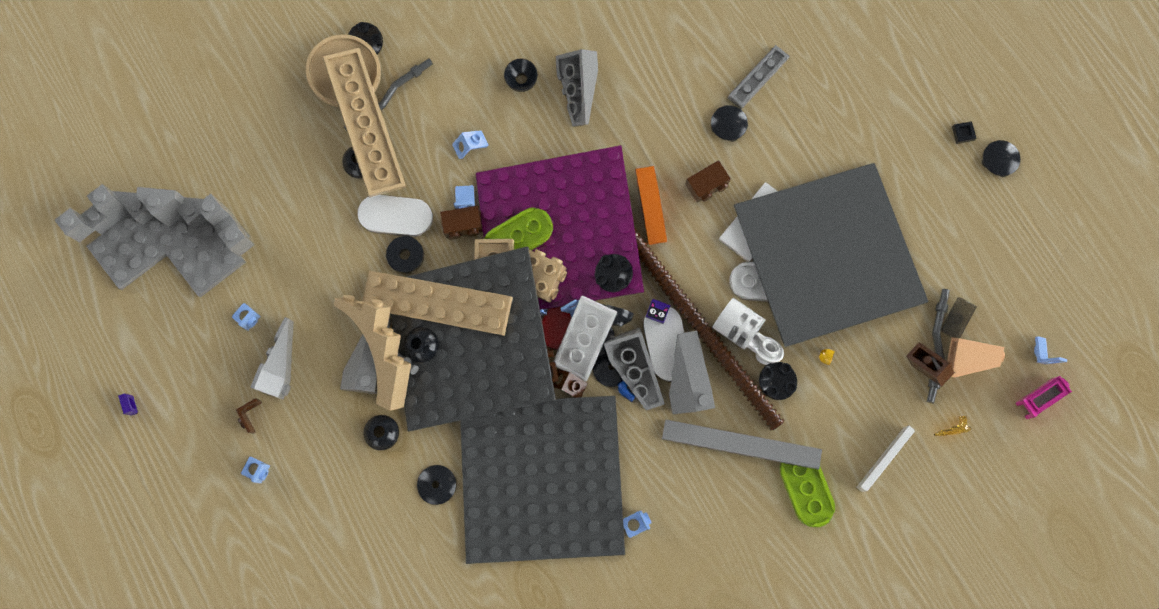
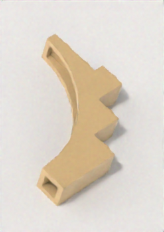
[334,295,411,411]

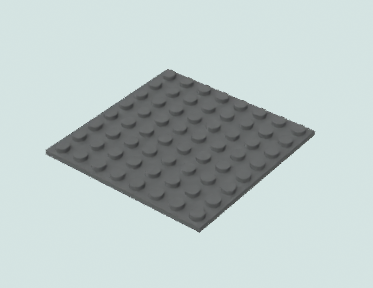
[734,163,929,347]
[390,246,556,432]
[460,396,625,564]

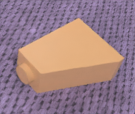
[947,337,1005,377]

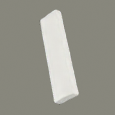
[856,426,915,492]

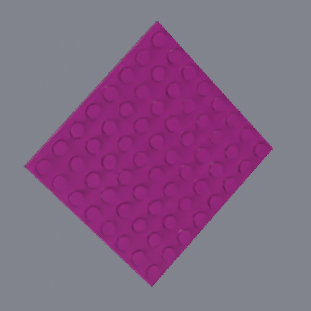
[476,145,644,310]

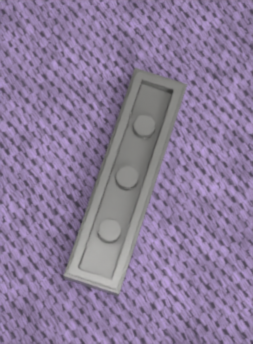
[728,45,790,109]

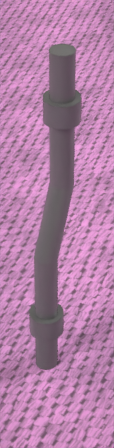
[344,58,433,131]
[926,289,950,404]

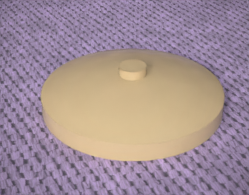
[306,34,381,107]

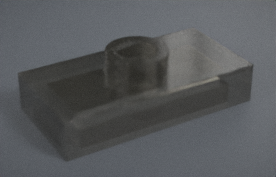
[941,297,977,338]

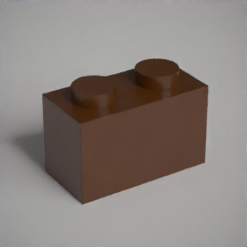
[685,160,731,203]
[440,205,483,240]
[906,342,955,387]

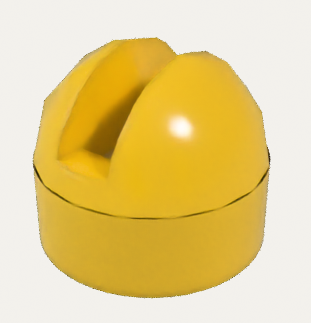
[819,349,835,366]

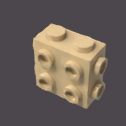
[529,249,567,303]

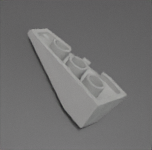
[556,49,598,127]
[250,317,294,399]
[340,319,391,395]
[604,328,665,410]
[669,331,715,414]

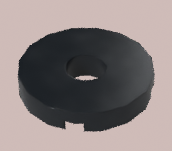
[386,236,424,274]

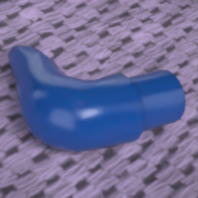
[618,380,636,402]

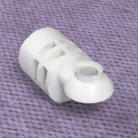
[712,298,784,365]

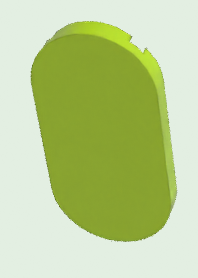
[484,208,553,251]
[780,463,835,527]

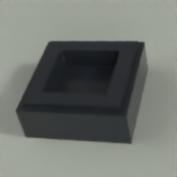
[952,121,977,144]

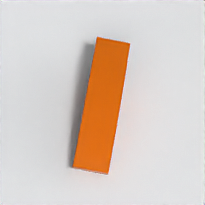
[635,166,667,245]

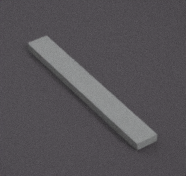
[662,420,822,470]

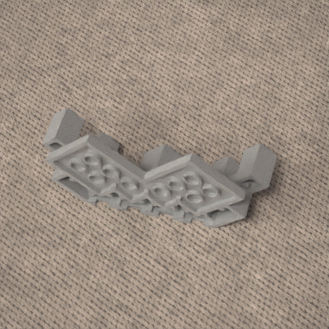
[55,184,254,297]

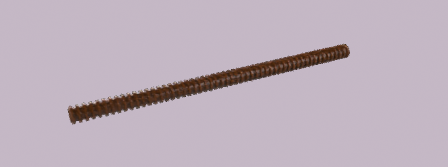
[635,229,785,431]

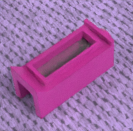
[1015,376,1072,419]

